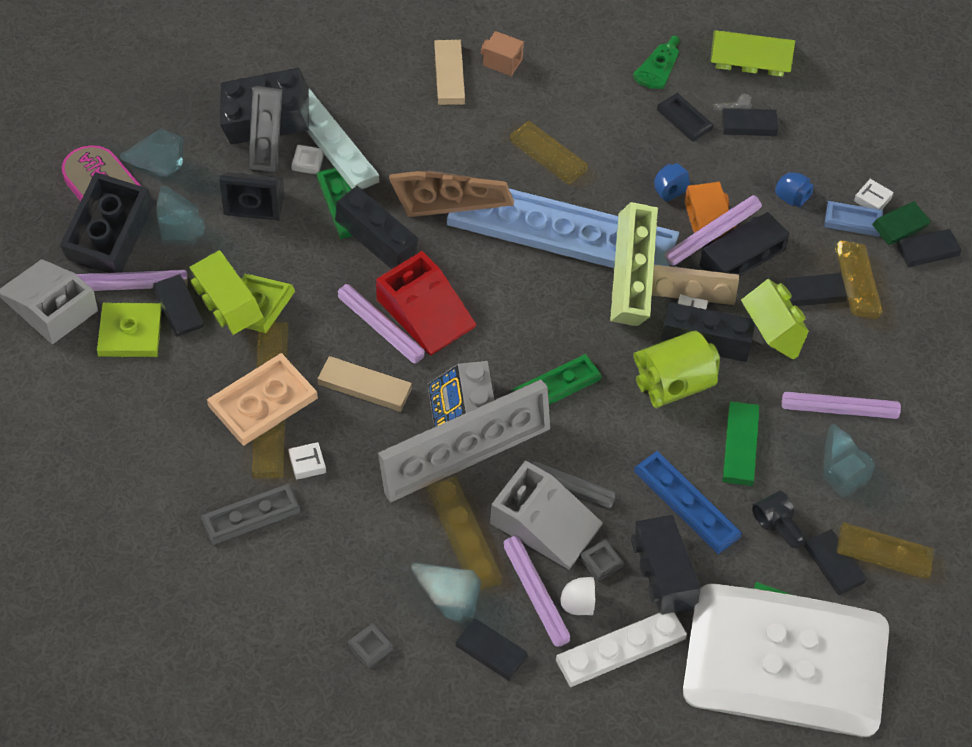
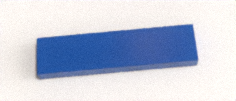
[634,451,742,555]

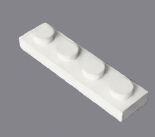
[556,613,687,687]

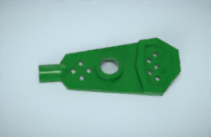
[633,36,680,89]

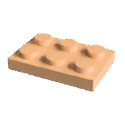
[207,353,318,446]

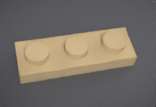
[652,265,739,305]

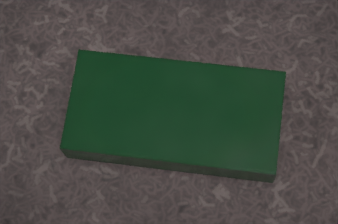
[872,201,931,246]

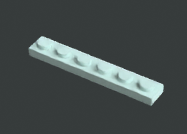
[306,89,379,189]

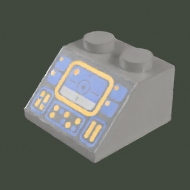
[428,361,494,427]

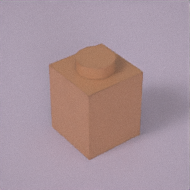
[481,31,524,76]

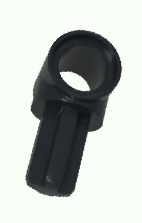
[752,490,806,548]

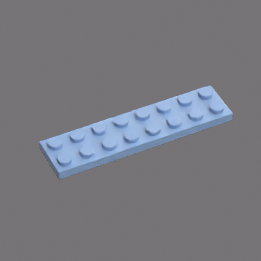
[447,189,679,268]

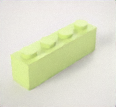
[610,202,658,326]

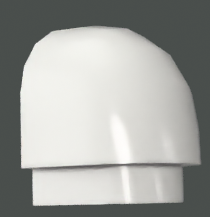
[560,577,595,615]

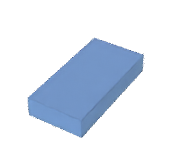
[824,201,883,237]

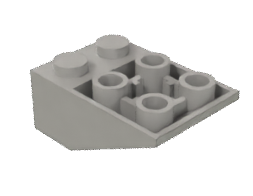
[0,259,98,344]
[490,460,603,570]

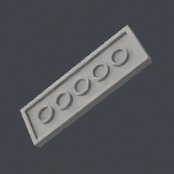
[378,380,550,503]

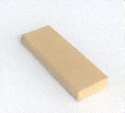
[434,40,465,105]
[318,356,412,412]

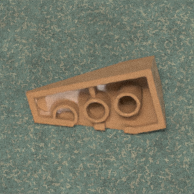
[389,171,514,217]

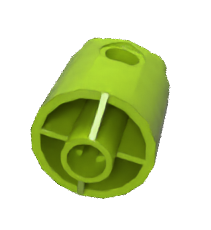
[633,331,720,408]

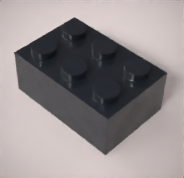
[220,67,309,144]
[60,172,154,273]

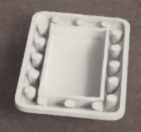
[683,584,889,737]

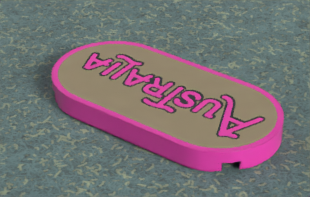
[62,145,141,201]

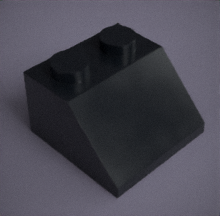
[219,172,285,221]

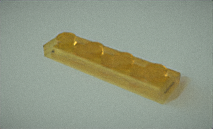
[427,476,502,593]

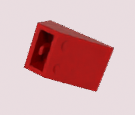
[376,251,476,356]

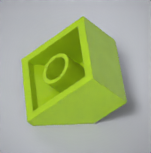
[741,279,809,359]

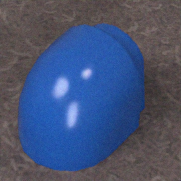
[654,163,690,202]
[775,172,814,208]

